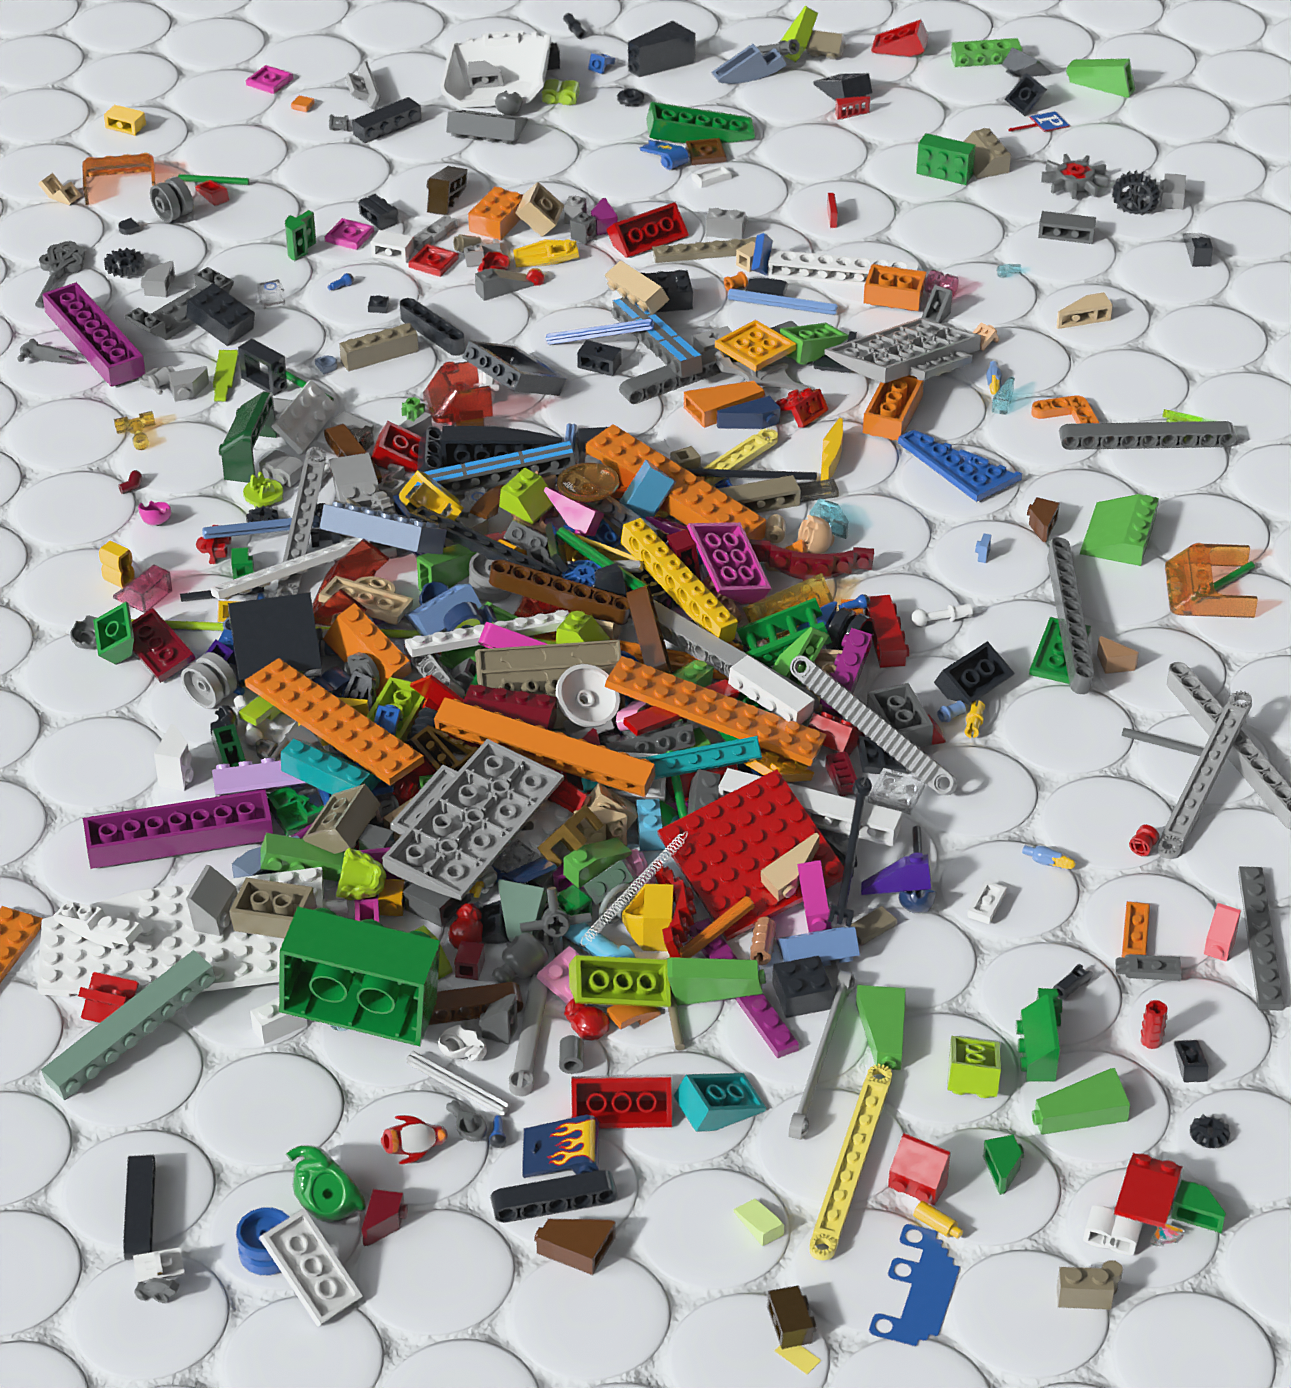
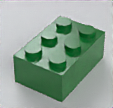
[916,133,976,185]

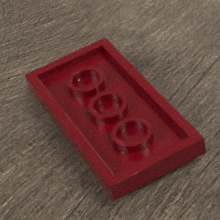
[132,608,196,683]

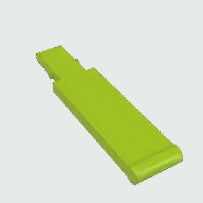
[213,350,239,402]

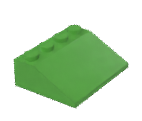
[1080,494,1159,566]

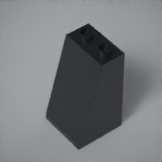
[628,20,696,77]

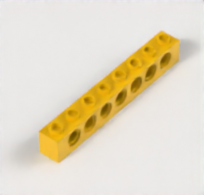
[621,518,738,642]

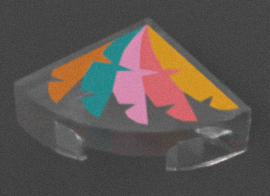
[1150,1223,1185,1247]

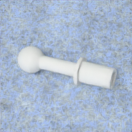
[912,603,973,626]
[234,695,263,745]

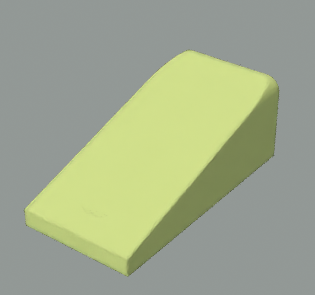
[734,1199,784,1246]

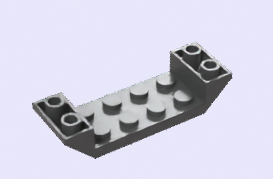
[125,267,234,340]

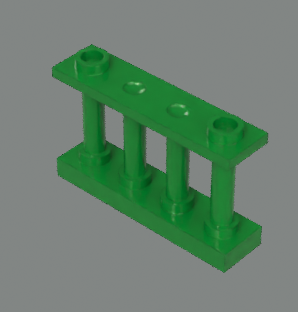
[736,597,832,667]

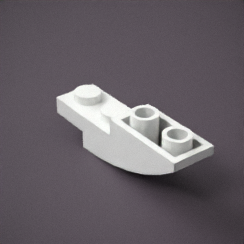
[53,901,143,949]

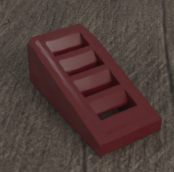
[825,751,857,797]

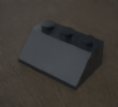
[934,641,1015,705]

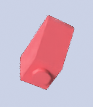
[1204,903,1241,962]

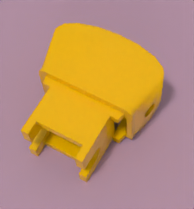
[399,470,464,521]

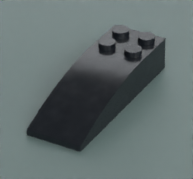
[441,426,562,468]

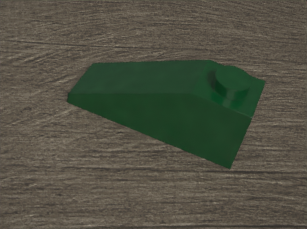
[211,724,246,767]

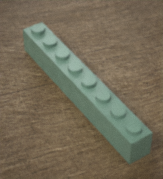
[41,950,216,1100]

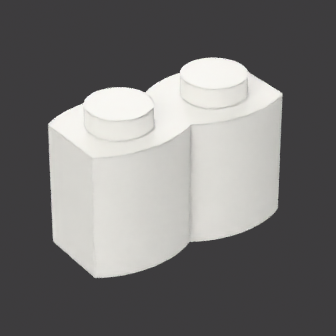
[1083,1206,1143,1255]

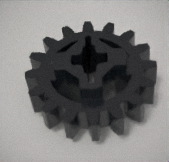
[104,248,144,278]

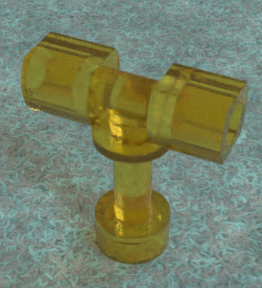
[113,411,156,450]

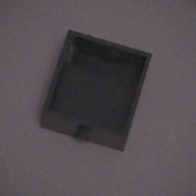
[228,592,323,687]

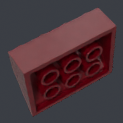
[454,685,557,747]

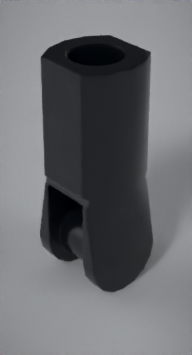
[1053,964,1093,1000]

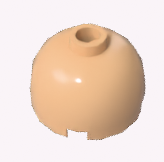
[797,515,834,554]

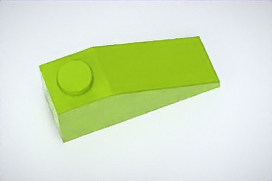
[780,6,819,63]

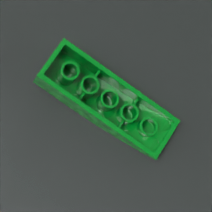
[646,102,755,143]

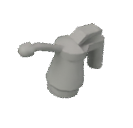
[139,366,175,395]

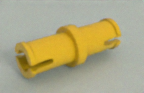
[964,701,985,738]

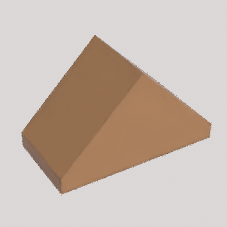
[1097,636,1139,674]

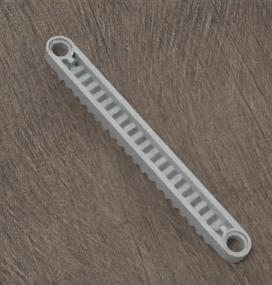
[790,656,957,796]

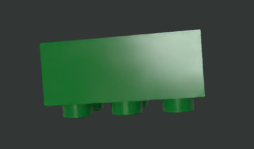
[279,906,440,1047]

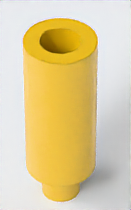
[913,1201,963,1239]

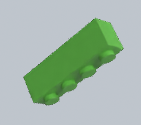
[261,833,356,882]

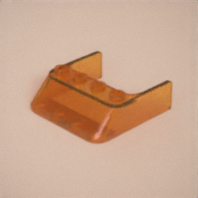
[82,153,156,205]
[1165,543,1258,618]

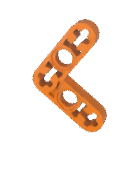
[1031,395,1099,423]

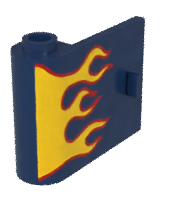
[522,1115,600,1178]

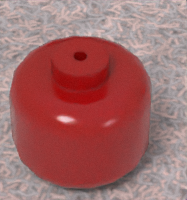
[526,268,545,286]

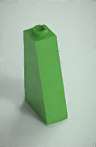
[1066,59,1135,97]
[417,544,477,592]
[667,958,766,1006]
[856,985,906,1070]
[1032,1068,1130,1135]

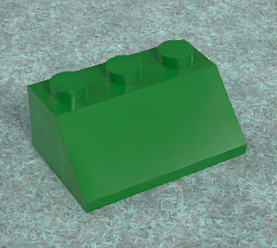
[1015,993,1060,1082]

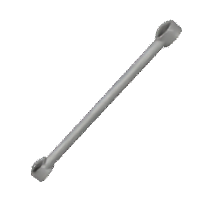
[509,929,555,1097]
[789,971,855,1140]

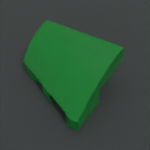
[267,787,324,836]

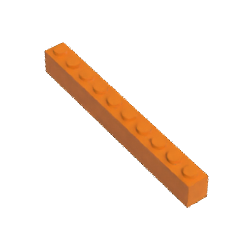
[434,698,655,798]

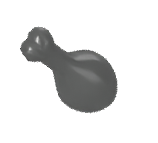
[446,1100,487,1142]

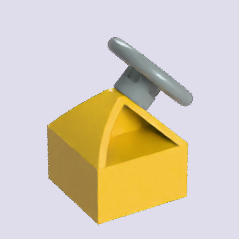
[599,883,673,951]

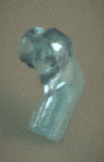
[996,264,1021,278]

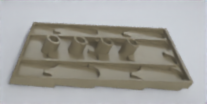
[475,640,626,731]

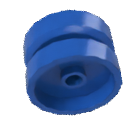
[236,1207,290,1275]

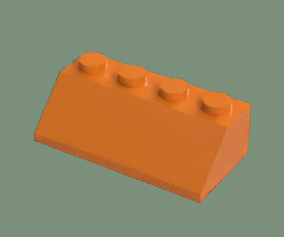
[323,603,411,697]

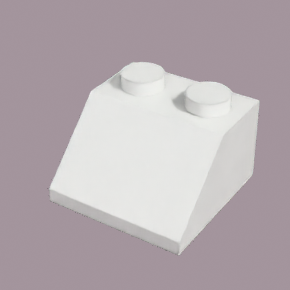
[154,724,194,791]

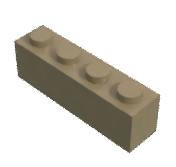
[339,323,418,371]
[718,475,801,513]

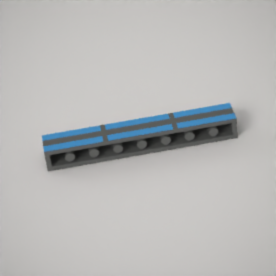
[611,297,702,378]
[412,441,577,496]

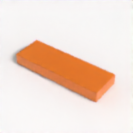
[1122,901,1150,957]

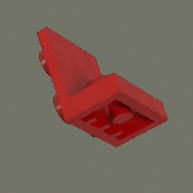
[776,388,829,428]

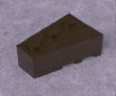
[426,166,468,215]
[411,725,479,772]

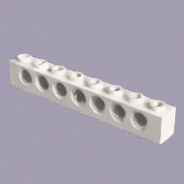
[768,250,918,286]

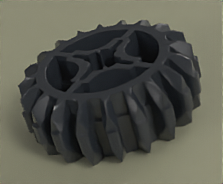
[1112,170,1161,215]

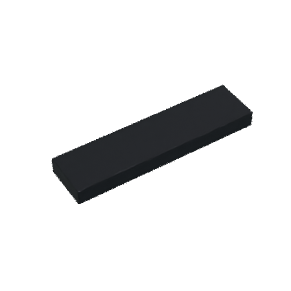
[545,522,569,573]

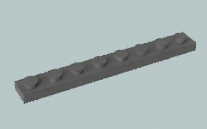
[1238,866,1283,1011]

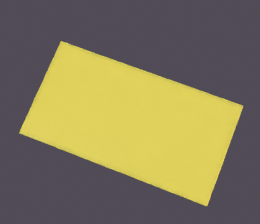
[774,1345,822,1374]

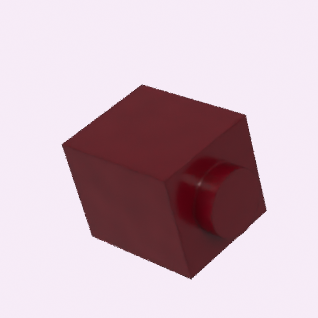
[454,941,485,981]

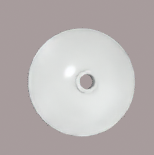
[556,664,620,728]

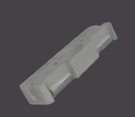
[413,215,458,251]

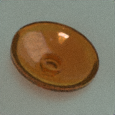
[557,463,619,502]

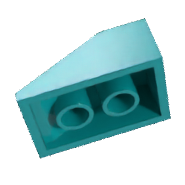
[673,1073,767,1132]

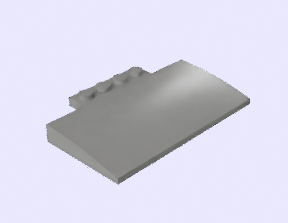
[825,318,981,383]
[382,739,564,900]

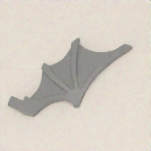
[715,351,809,391]

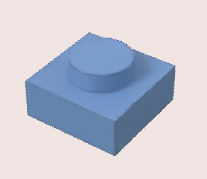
[975,533,992,563]

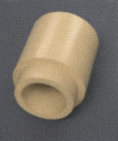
[765,514,786,543]

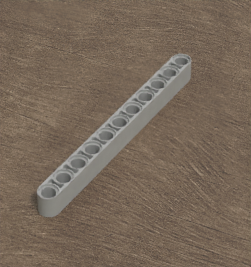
[629,600,820,711]
[1167,662,1291,830]

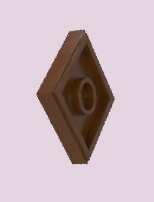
[685,138,726,165]

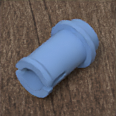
[937,701,966,723]

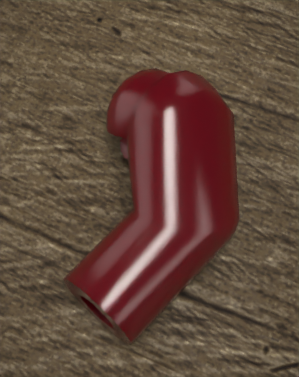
[118,470,142,494]

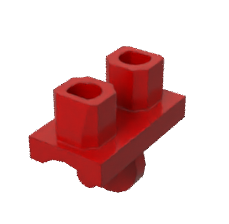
[196,525,232,564]

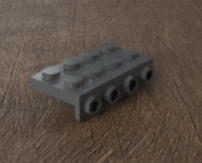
[599,719,695,754]

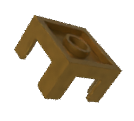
[537,804,604,867]

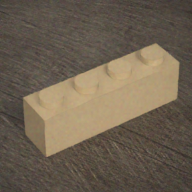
[605,260,669,314]

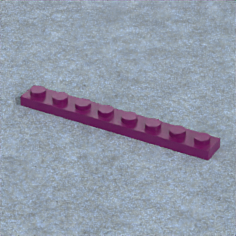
[689,918,799,1059]

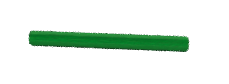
[556,527,646,590]

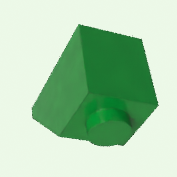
[983,1134,1024,1195]
[1171,1180,1226,1233]

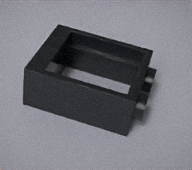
[238,338,288,396]

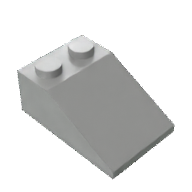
[329,453,380,508]

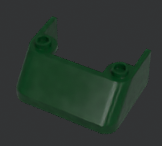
[219,391,277,483]

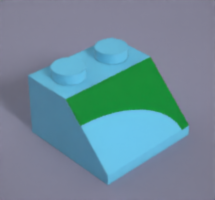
[636,799,680,851]

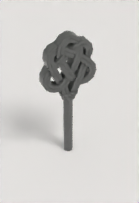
[35,241,85,308]

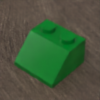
[93,602,134,665]

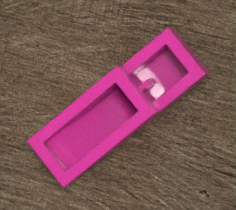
[354,895,380,923]

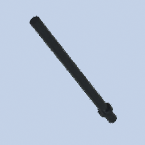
[686,466,817,480]

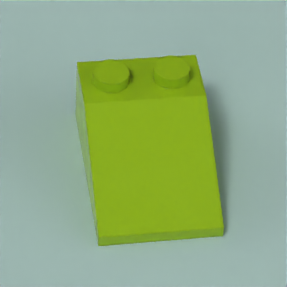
[947,1036,1001,1098]

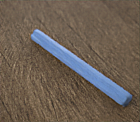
[728,289,837,315]
[202,515,320,539]

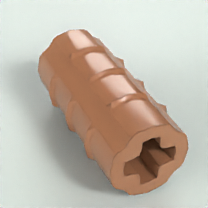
[750,917,776,965]

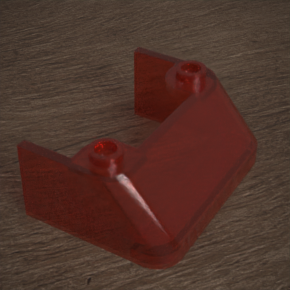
[423,361,493,423]
[312,538,389,627]

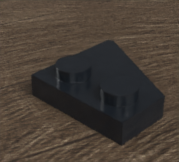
[343,670,376,712]
[857,736,906,776]

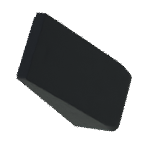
[1174,1040,1209,1083]

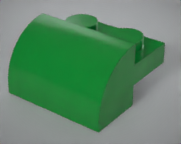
[285,210,316,261]

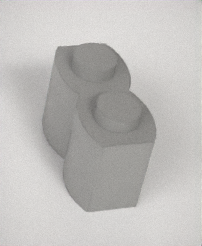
[259,450,304,487]

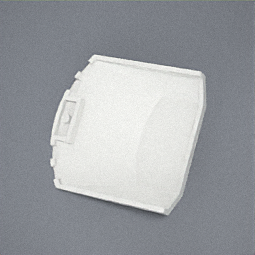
[440,30,551,108]

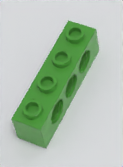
[951,38,1022,67]

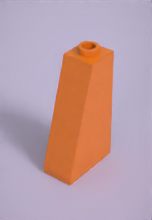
[684,381,765,428]

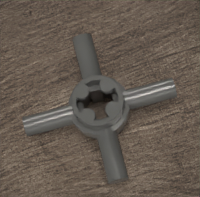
[520,887,592,957]

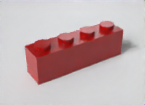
[864,595,910,668]

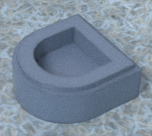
[315,355,337,374]

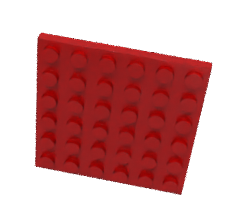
[657,769,844,941]

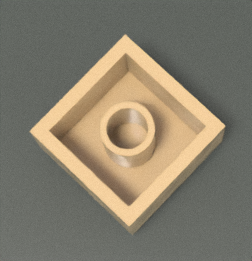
[516,182,564,237]

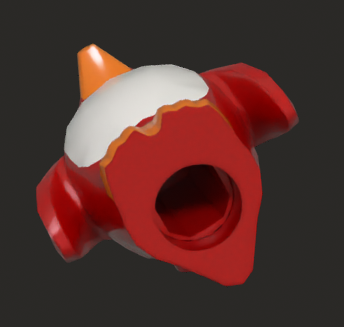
[381,1115,448,1164]

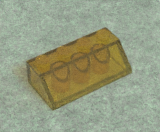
[743,573,838,643]

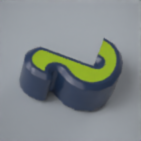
[443,602,498,632]

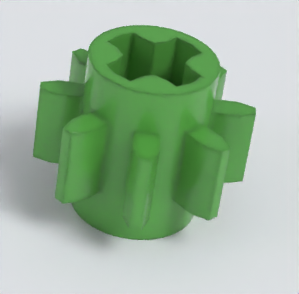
[401,397,425,422]

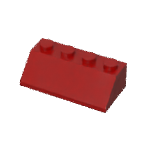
[606,202,689,258]
[571,1075,672,1128]

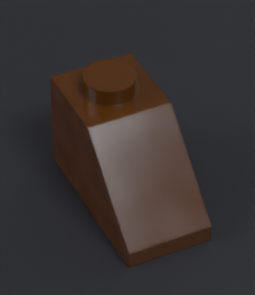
[1027,497,1060,542]

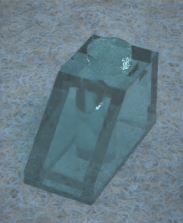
[809,498,849,539]

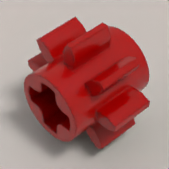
[393,782,420,806]

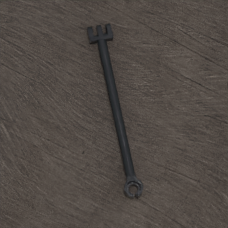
[827,777,872,927]

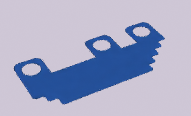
[869,1224,960,1346]

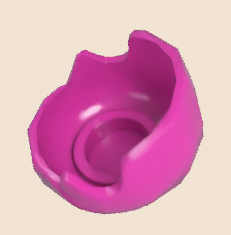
[138,501,171,526]

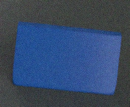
[751,233,773,276]

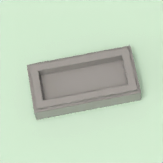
[331,411,374,440]

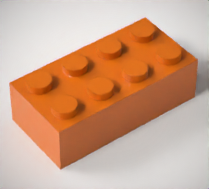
[863,375,924,441]

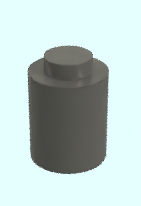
[559,1035,584,1074]

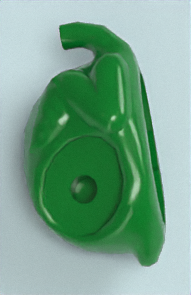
[286,1145,366,1221]

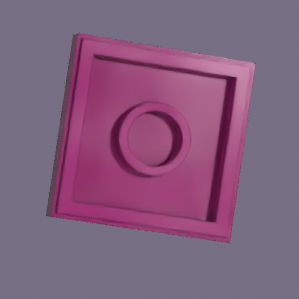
[246,65,293,94]
[324,218,374,250]

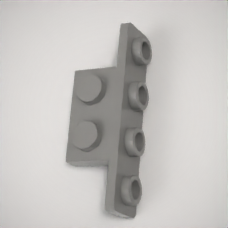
[345,61,380,109]

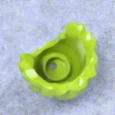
[336,848,386,901]

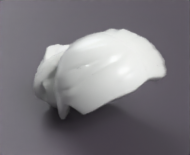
[438,1024,487,1061]

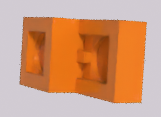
[607,1005,661,1029]

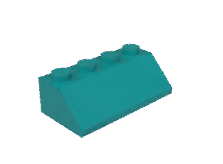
[281,738,381,795]

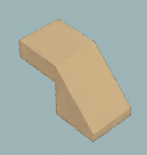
[38,173,82,205]

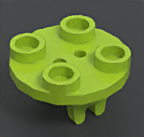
[243,472,283,508]

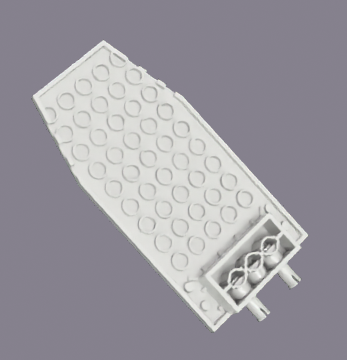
[38,867,349,997]

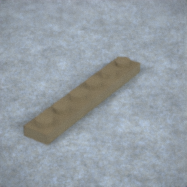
[652,237,756,263]

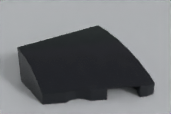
[591,563,627,598]
[472,900,509,944]

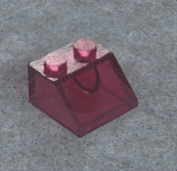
[113,564,172,613]

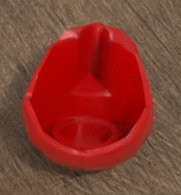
[477,252,511,272]
[448,903,483,950]
[564,998,610,1041]

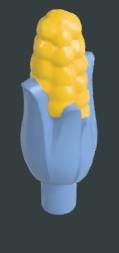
[986,361,1002,395]
[1022,845,1076,869]

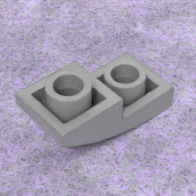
[399,412,432,437]

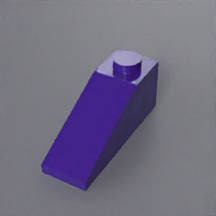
[861,853,931,895]

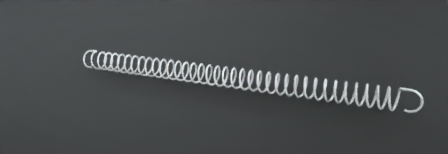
[581,831,688,946]

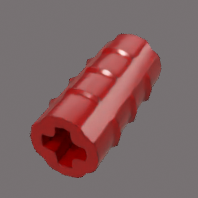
[1141,1000,1168,1049]

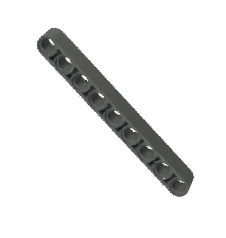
[1059,421,1237,450]

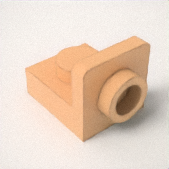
[972,322,999,351]

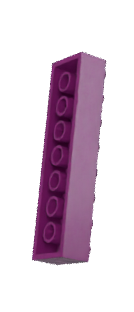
[42,282,146,387]
[83,789,273,869]

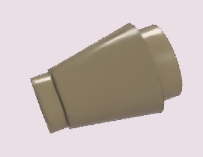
[453,234,482,253]

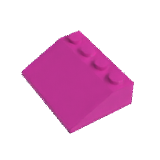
[687,523,772,605]

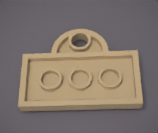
[318,576,413,624]

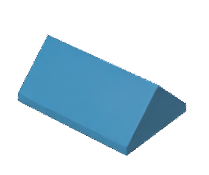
[619,460,676,518]

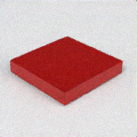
[408,244,459,277]

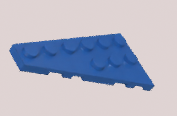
[898,430,1022,502]

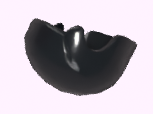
[210,705,238,736]

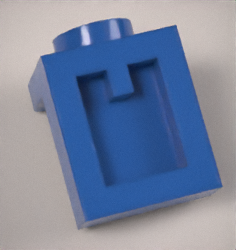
[588,53,616,74]
[374,705,403,736]

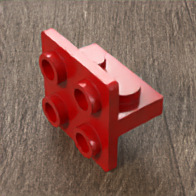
[78,972,139,1023]

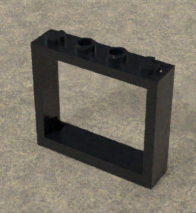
[462,340,567,396]

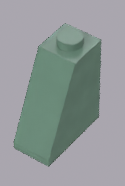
[498,879,547,942]

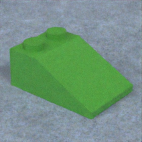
[780,322,848,364]

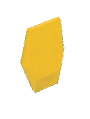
[513,239,579,267]

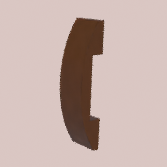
[470,484,505,520]

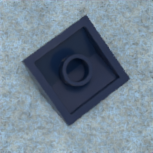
[501,857,557,884]

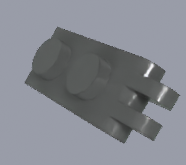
[1115,954,1181,981]

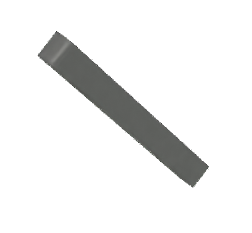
[619,321,798,404]
[1047,537,1094,694]

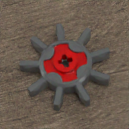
[1041,154,1109,199]

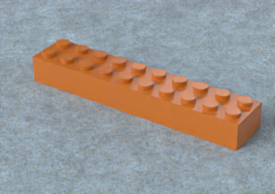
[586,424,766,542]

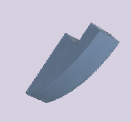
[711,44,787,84]

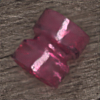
[925,269,959,298]

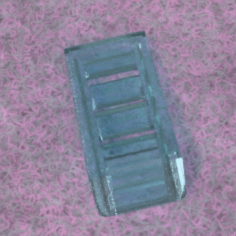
[992,376,1015,415]

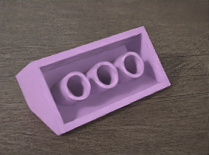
[212,758,306,797]

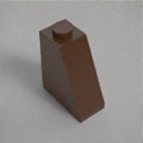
[534,1219,616,1275]

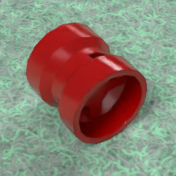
[1129,824,1159,856]

